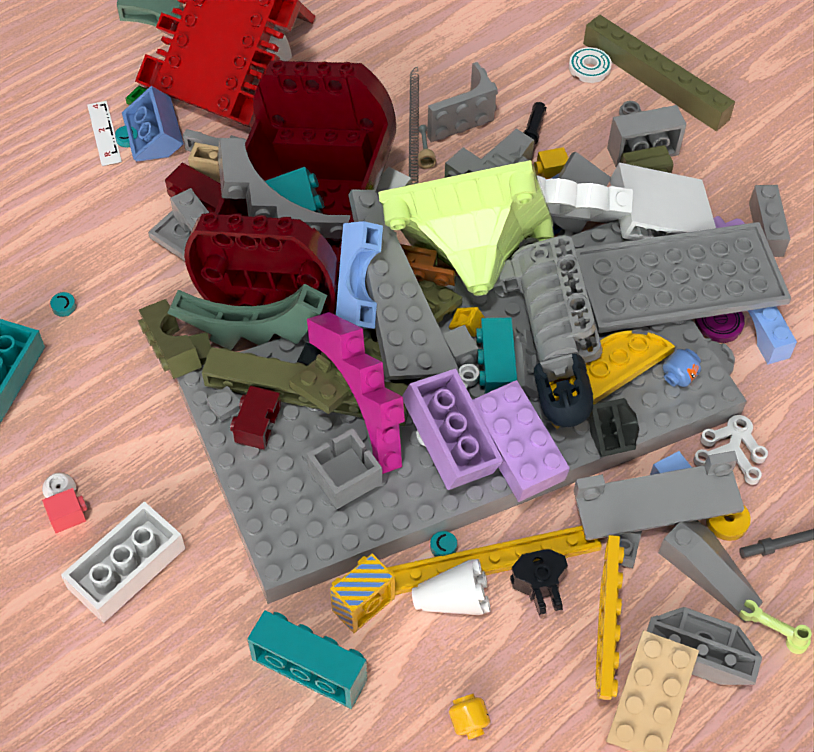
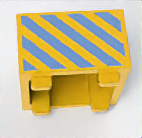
[330,553,395,633]

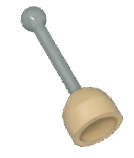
[418,125,436,169]

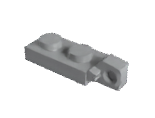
[514,329,539,399]

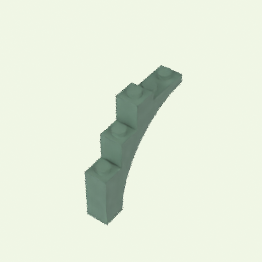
[117,0,184,27]
[167,284,327,350]

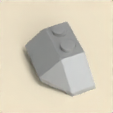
[647,607,762,685]

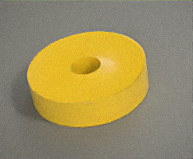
[706,506,751,541]

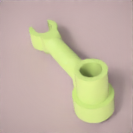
[739,600,812,654]

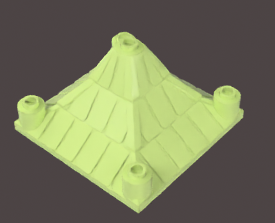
[379,160,554,296]

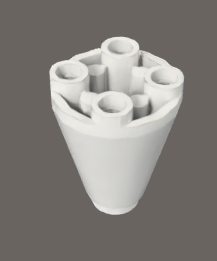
[412,559,491,615]

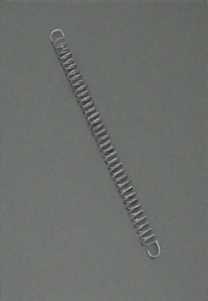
[409,67,419,184]

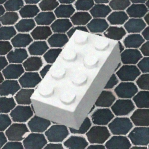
[61,501,186,623]

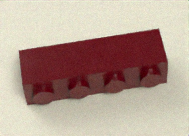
[165,162,222,212]

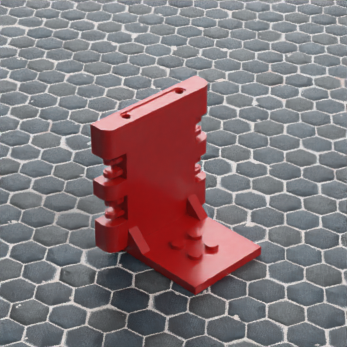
[135,0,315,128]

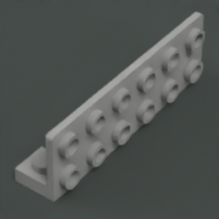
[574,451,744,540]

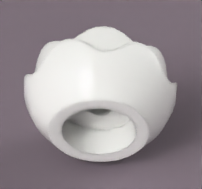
[42,473,76,498]

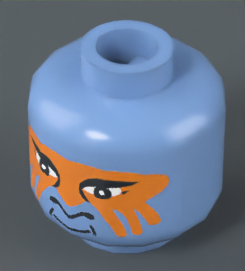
[662,349,701,387]

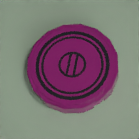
[695,311,745,343]

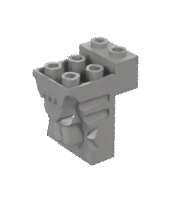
[444,128,535,178]

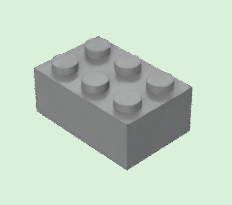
[607,105,687,167]

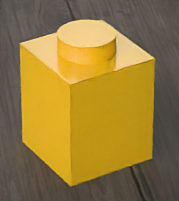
[534,147,569,179]

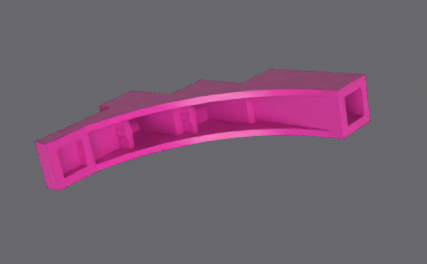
[307,312,405,474]

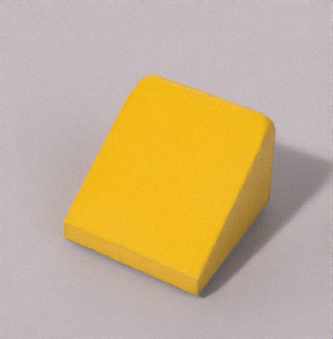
[449,307,485,337]

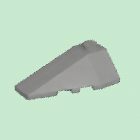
[658,520,763,623]

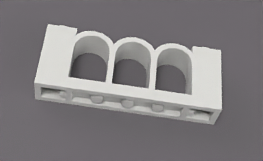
[537,175,633,223]

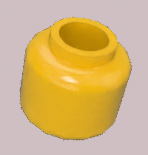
[449,693,491,740]

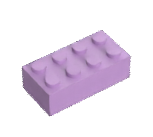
[402,368,503,490]
[472,380,570,502]

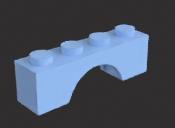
[336,221,383,329]
[748,306,797,364]

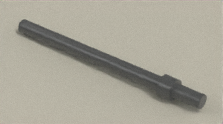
[739,529,814,558]

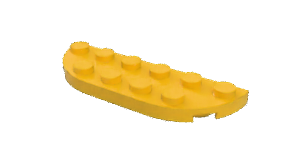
[549,330,675,429]
[595,535,624,700]

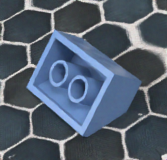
[122,86,184,161]

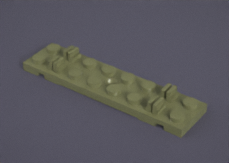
[289,280,463,414]

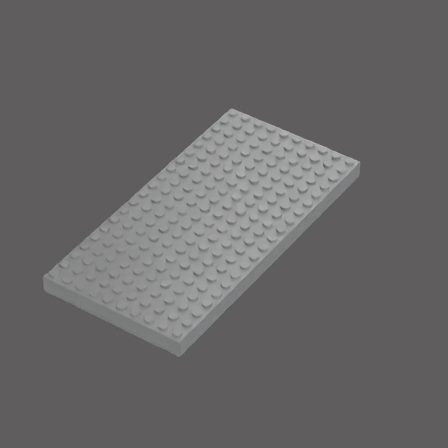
[177,220,747,604]

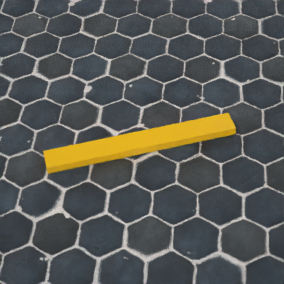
[386,525,602,595]

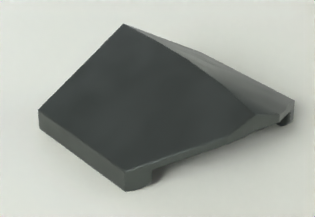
[590,398,639,457]

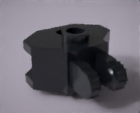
[510,549,568,615]

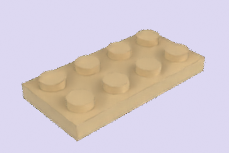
[606,630,699,752]

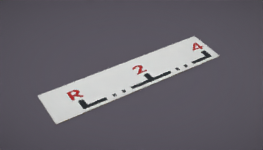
[87,101,122,166]

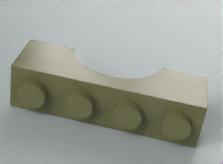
[138,299,202,379]

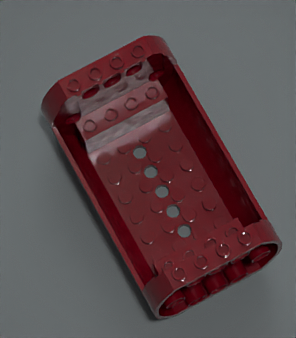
[184,60,397,315]

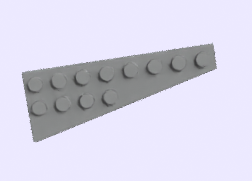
[348,190,459,380]

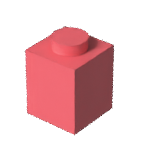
[42,488,88,533]

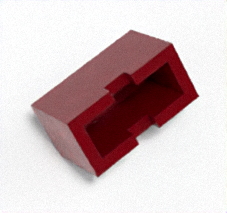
[230,386,282,450]

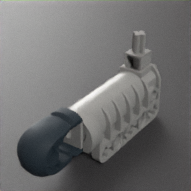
[494,235,602,428]

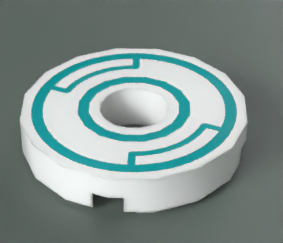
[569,47,612,83]

